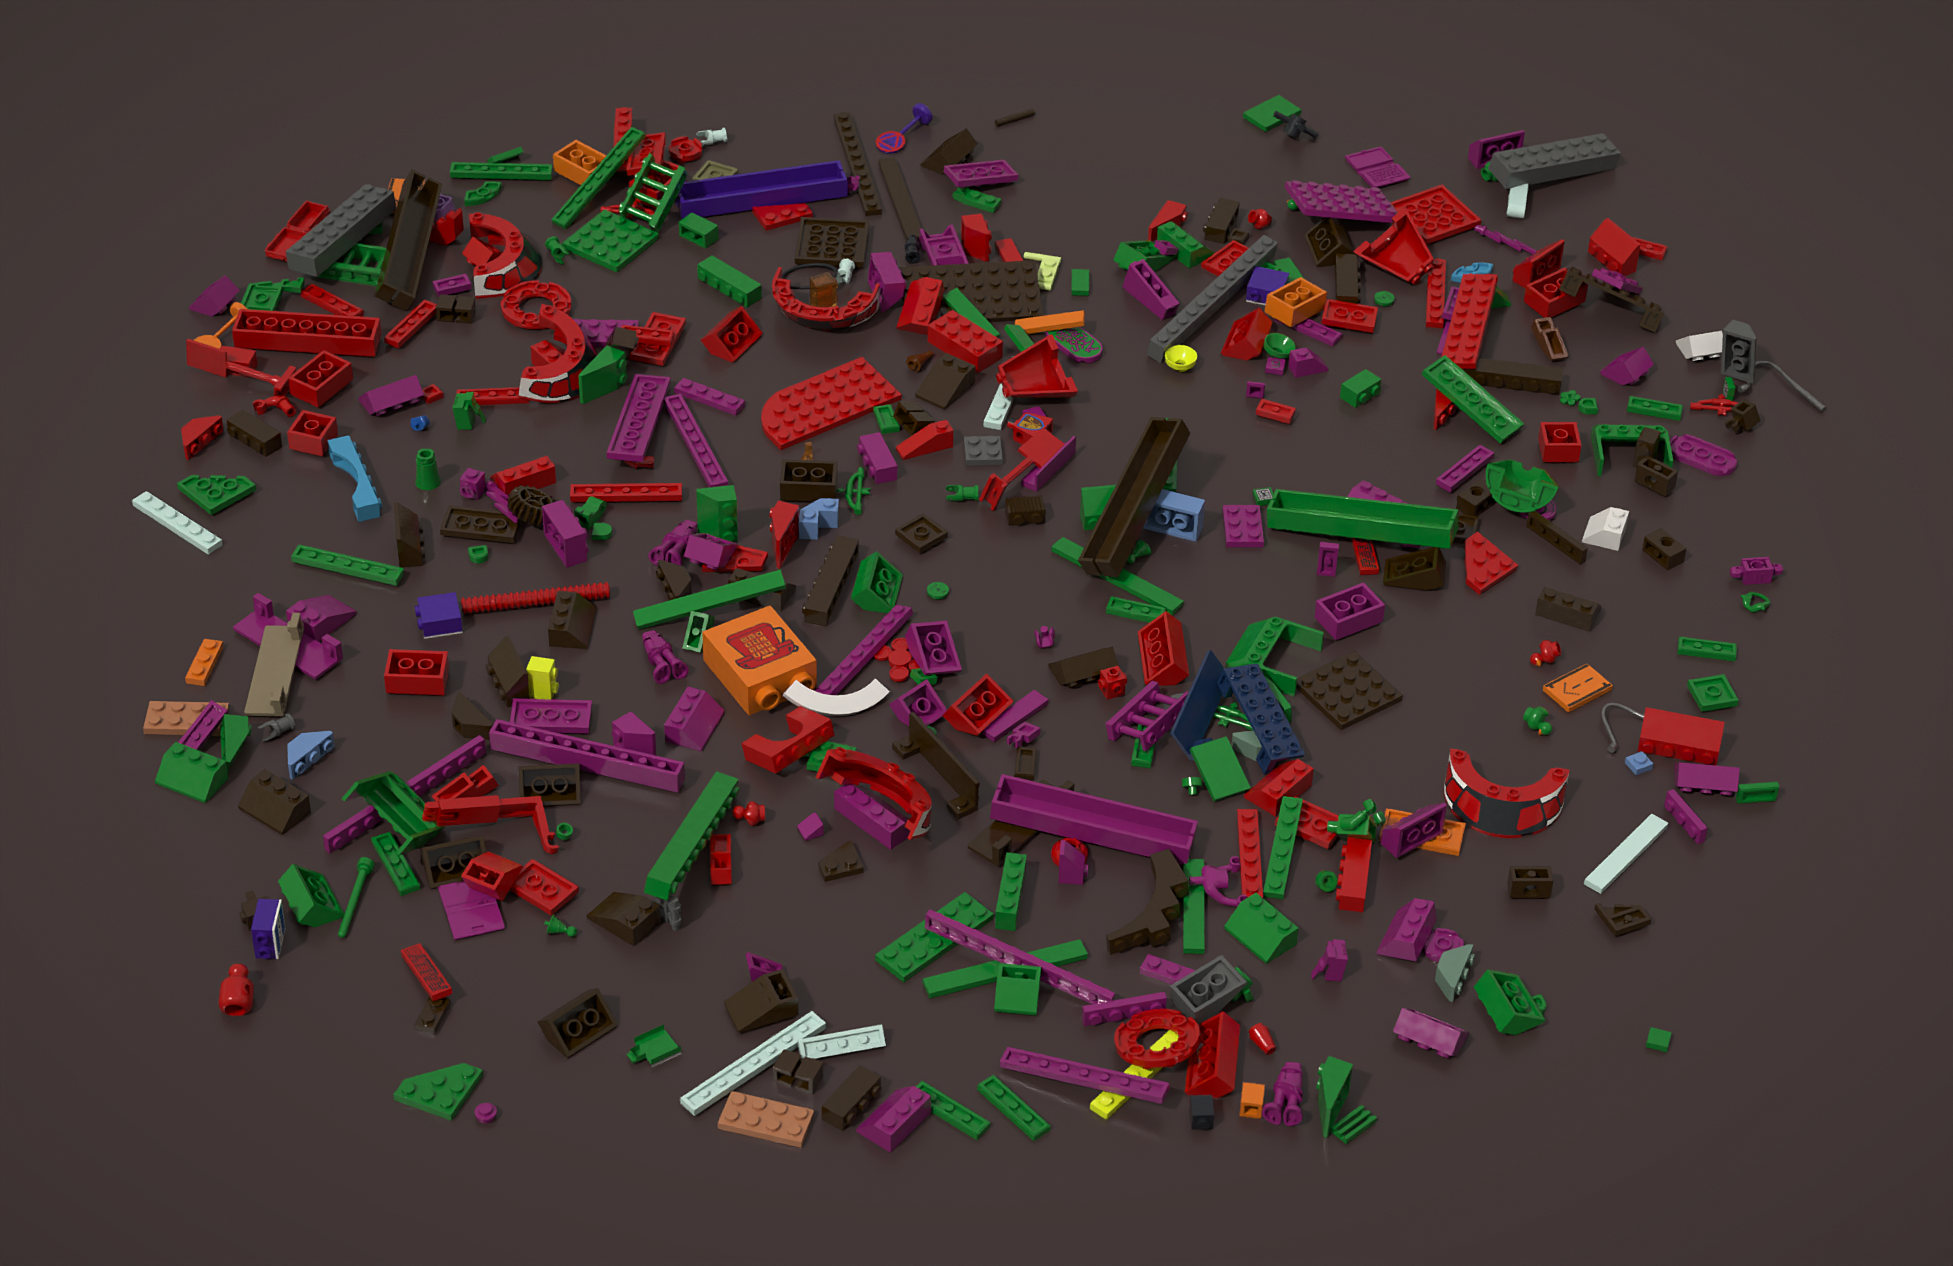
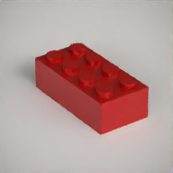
[928,310,1003,373]

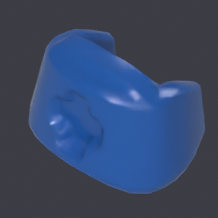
[411,415,430,431]

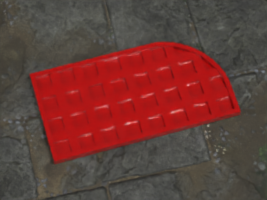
[761,357,902,450]

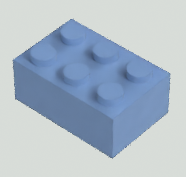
[1143,489,1205,542]

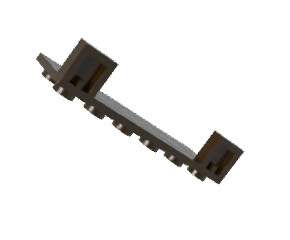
[1559,266,1664,332]
[892,712,980,820]
[968,780,1075,867]

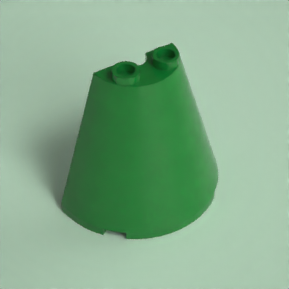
[1486,459,1559,512]

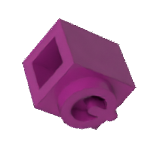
[459,468,486,500]

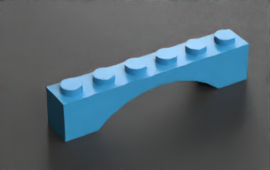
[328,435,382,522]

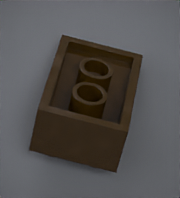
[915,353,975,410]
[1383,547,1446,590]
[586,892,661,946]

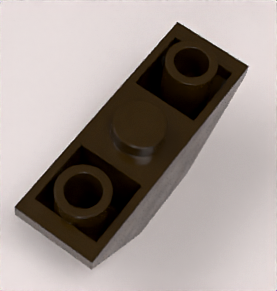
[655,560,692,601]
[451,692,494,740]

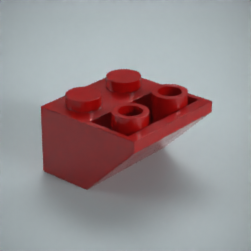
[961,213,992,262]
[461,851,523,901]

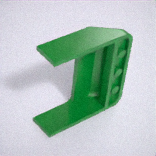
[1591,424,1673,476]
[1225,617,1324,696]
[342,771,445,856]

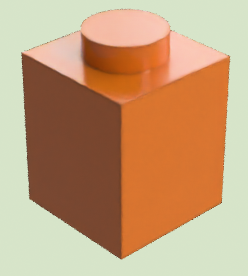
[1240,1082,1265,1119]

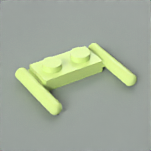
[1024,252,1061,291]

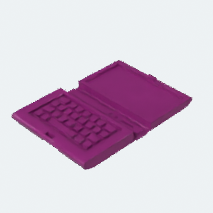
[1345,146,1410,188]
[438,881,505,940]

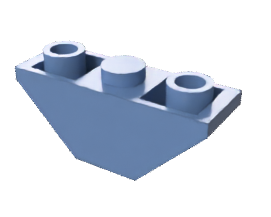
[288,731,335,780]

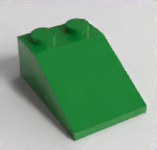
[1113,240,1175,272]
[578,346,628,404]
[1316,1056,1353,1138]

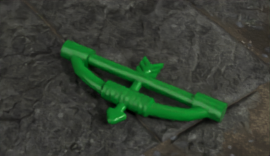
[837,467,871,515]
[1213,702,1253,731]

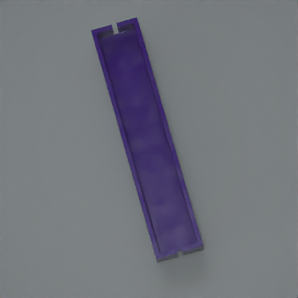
[675,160,847,219]

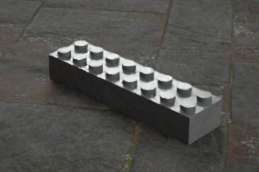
[1488,133,1621,189]
[285,184,396,277]

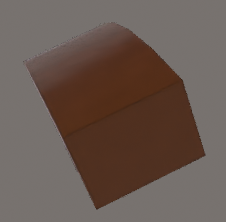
[1531,317,1569,361]

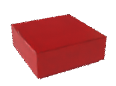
[421,384,444,404]

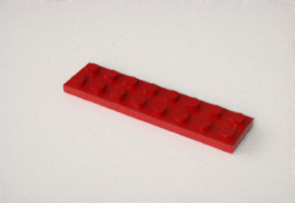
[1441,274,1498,369]

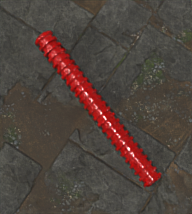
[461,581,610,615]

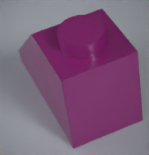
[1289,347,1328,378]
[1058,840,1088,885]

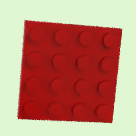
[1390,185,1481,244]

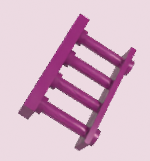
[1105,681,1188,751]

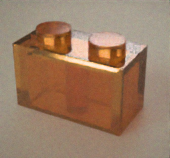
[810,272,838,307]

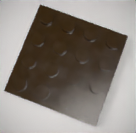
[795,217,869,268]
[1296,651,1403,730]

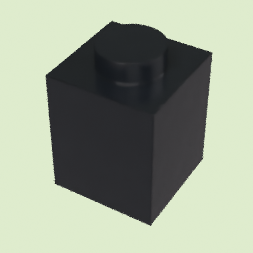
[1189,1095,1214,1130]

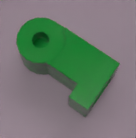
[574,496,607,530]

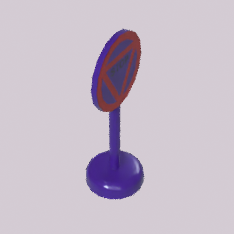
[876,103,933,153]

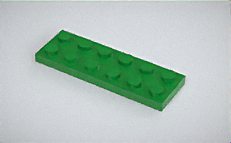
[1421,355,1524,444]
[875,892,994,983]

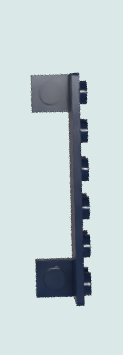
[1170,650,1224,761]
[1217,664,1305,774]

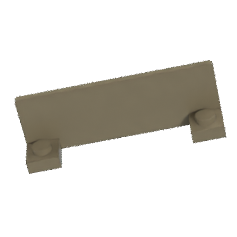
[244,613,304,716]

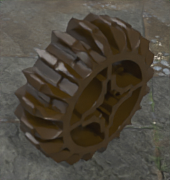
[507,485,556,526]

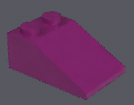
[286,595,357,642]
[905,620,962,675]

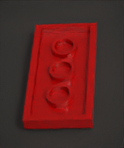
[627,132,666,176]
[629,312,686,366]

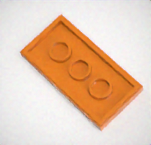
[1379,808,1466,856]

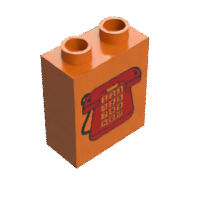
[702,605,817,716]

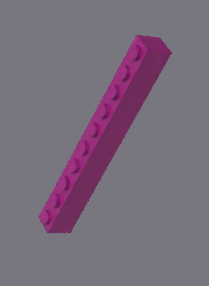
[489,719,685,793]

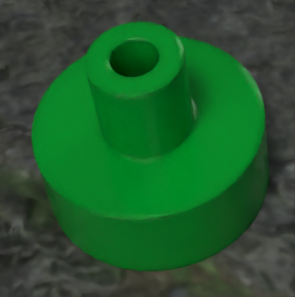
[1182,777,1202,795]
[1315,870,1337,892]

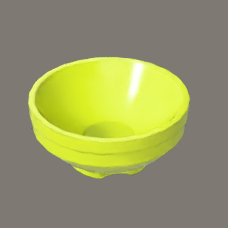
[1165,345,1197,372]

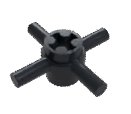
[1273,111,1319,139]

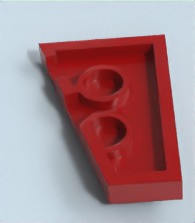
[752,203,813,231]
[702,545,768,572]

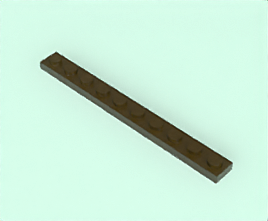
[834,112,882,216]

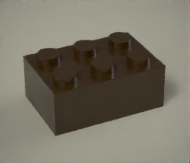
[780,459,838,502]

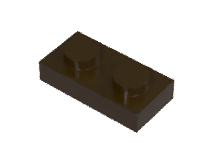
[414,996,451,1035]

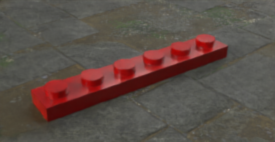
[614,107,632,171]
[1426,258,1446,329]
[570,483,682,502]
[1237,809,1263,898]

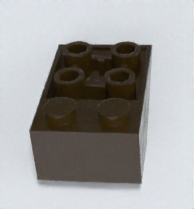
[724,969,799,1033]

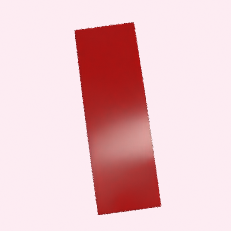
[432,765,499,801]
[710,834,732,885]

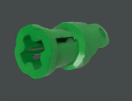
[545,236,569,264]
[945,485,978,501]

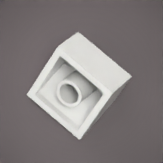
[1676,331,1723,361]
[1582,507,1629,551]

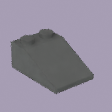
[1170,955,1247,1024]

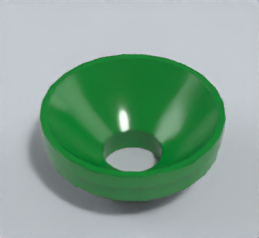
[1263,333,1296,359]

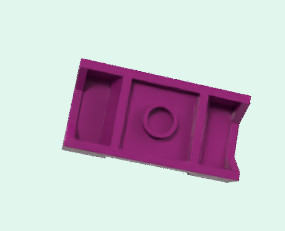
[919,224,969,265]

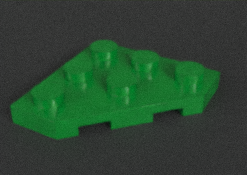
[177,475,256,515]
[393,1063,483,1121]

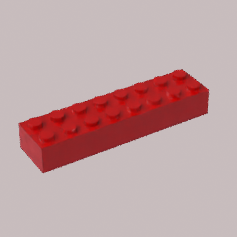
[232,309,382,357]

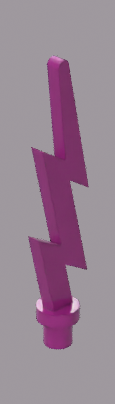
[1475,225,1537,254]
[486,480,518,523]

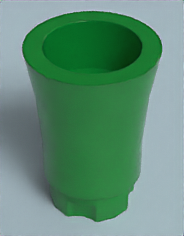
[415,448,441,490]

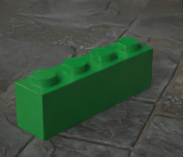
[697,256,762,308]
[995,852,1027,931]

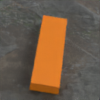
[1015,310,1085,334]

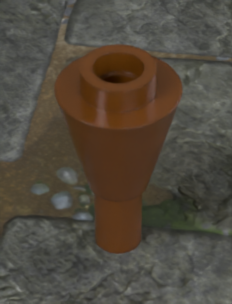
[906,350,933,372]

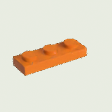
[185,639,224,686]

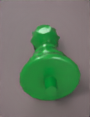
[1127,540,1151,564]
[544,915,577,937]

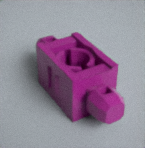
[1729,557,1783,585]

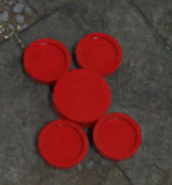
[873,638,920,682]

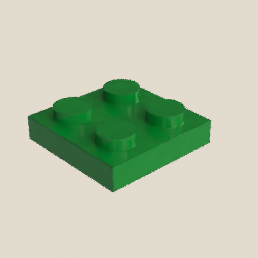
[1687,674,1739,712]

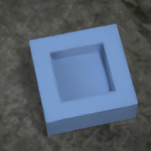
[1625,751,1653,775]

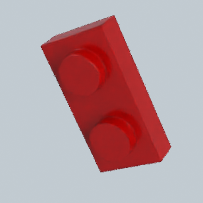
[1256,399,1296,424]

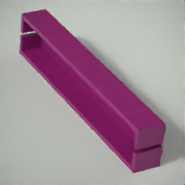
[990,774,1198,865]

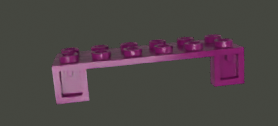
[233,593,343,679]

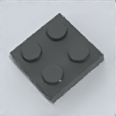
[964,436,1002,466]

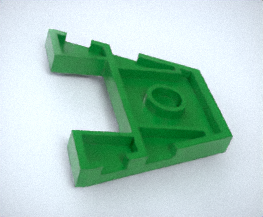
[241,277,305,311]

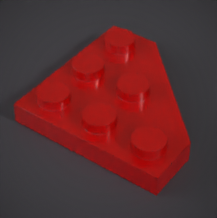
[1464,532,1518,595]

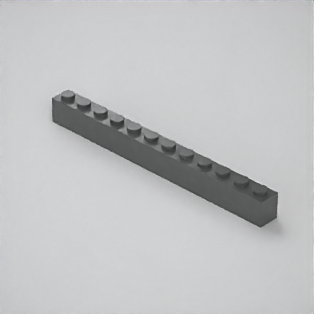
[1146,235,1278,363]

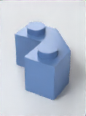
[799,498,839,540]

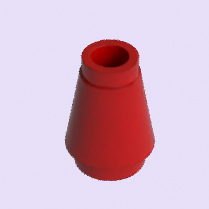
[1248,1023,1277,1055]

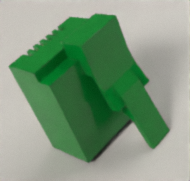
[452,392,486,430]

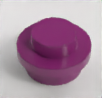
[475,1103,497,1124]

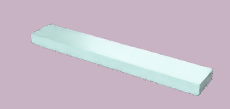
[1584,814,1669,894]

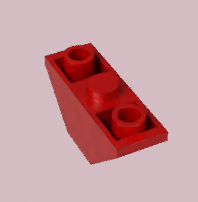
[429,208,464,246]
[181,415,224,460]

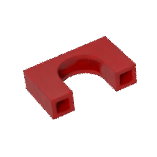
[741,706,835,774]

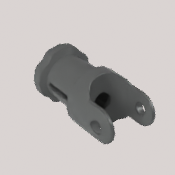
[258,713,296,741]

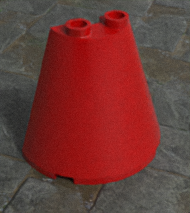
[1353,207,1434,285]
[996,334,1078,398]

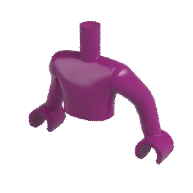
[1189,856,1247,907]

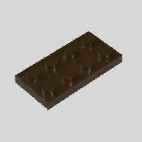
[440,505,522,543]

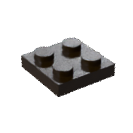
[895,513,948,553]

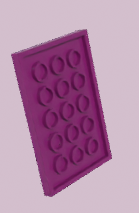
[1284,180,1397,223]

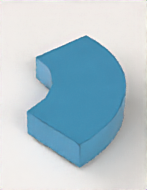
[1451,263,1493,283]

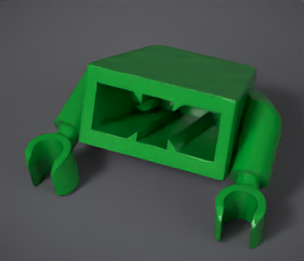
[1327,799,1386,844]

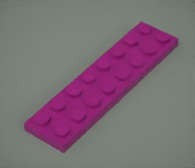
[606,374,671,462]

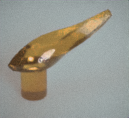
[801,442,813,460]

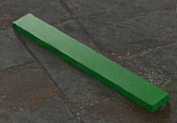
[552,127,646,229]
[1051,537,1184,615]
[633,569,786,630]
[923,939,1088,998]

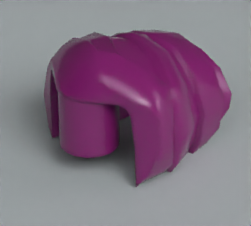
[1034,626,1055,648]

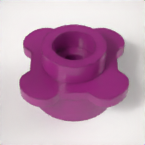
[847,175,860,193]

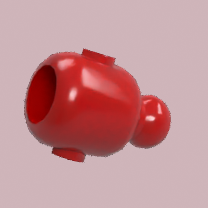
[218,963,254,1016]

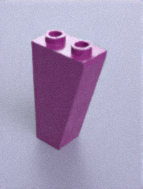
[1122,259,1180,320]

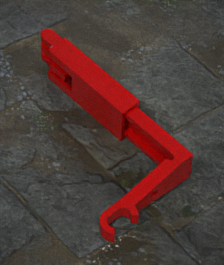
[422,795,559,854]

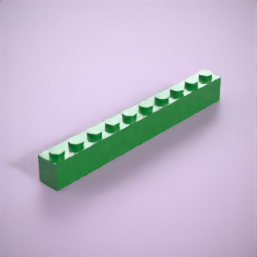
[644,771,740,900]

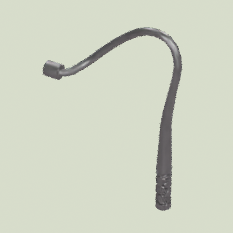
[1738,361,1827,412]

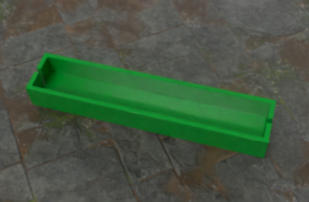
[1267,489,1458,549]

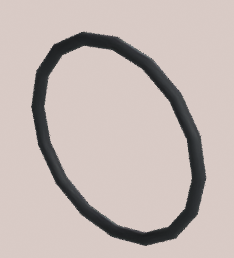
[782,263,838,290]

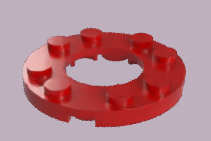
[501,280,571,330]
[1114,1009,1200,1069]

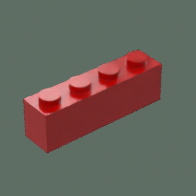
[1335,837,1372,913]

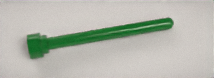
[338,857,375,938]

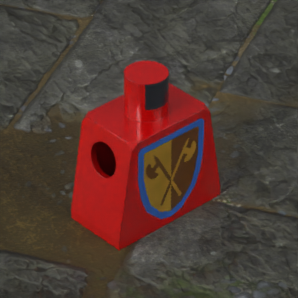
[1007,412,1053,445]

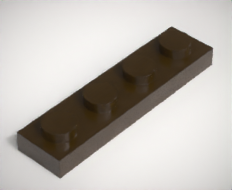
[1526,511,1588,565]

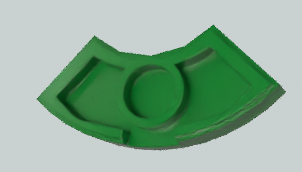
[464,181,502,206]

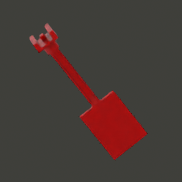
[186,339,297,397]
[979,428,1065,511]

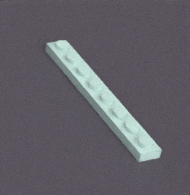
[680,1011,826,1116]

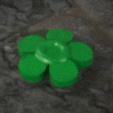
[1560,390,1580,406]

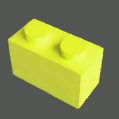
[526,656,559,699]

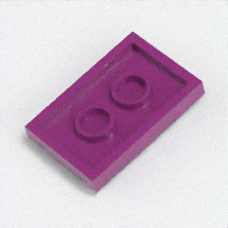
[1592,268,1643,294]
[1222,505,1264,547]

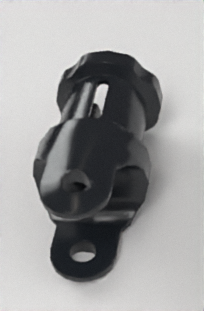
[904,234,921,264]

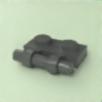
[653,894,682,931]

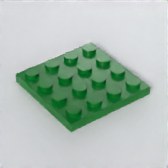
[562,209,659,272]

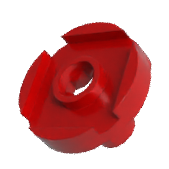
[669,136,702,164]

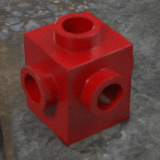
[1098,666,1128,700]

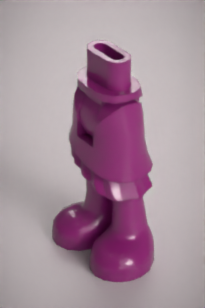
[648,520,698,566]
[642,630,689,684]
[1262,1062,1303,1126]

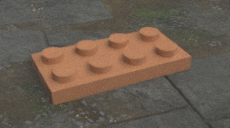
[143,701,230,736]
[718,1091,814,1148]

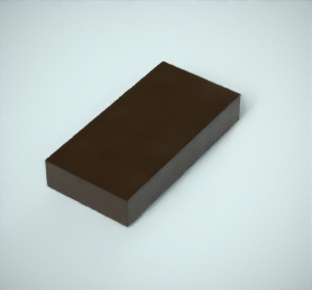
[1014,747,1037,781]

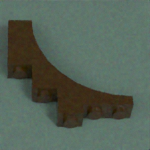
[1106,849,1189,955]

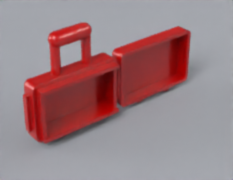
[265,200,330,262]

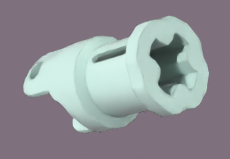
[696,128,727,146]
[835,259,855,286]

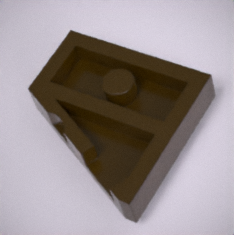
[818,840,864,882]
[1594,903,1652,936]

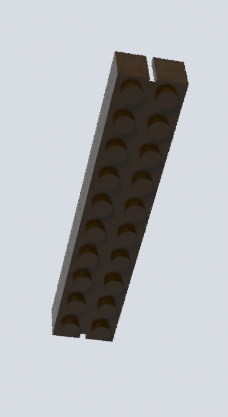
[374,169,442,311]
[1078,417,1190,577]

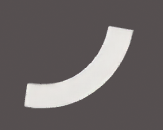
[783,679,890,716]

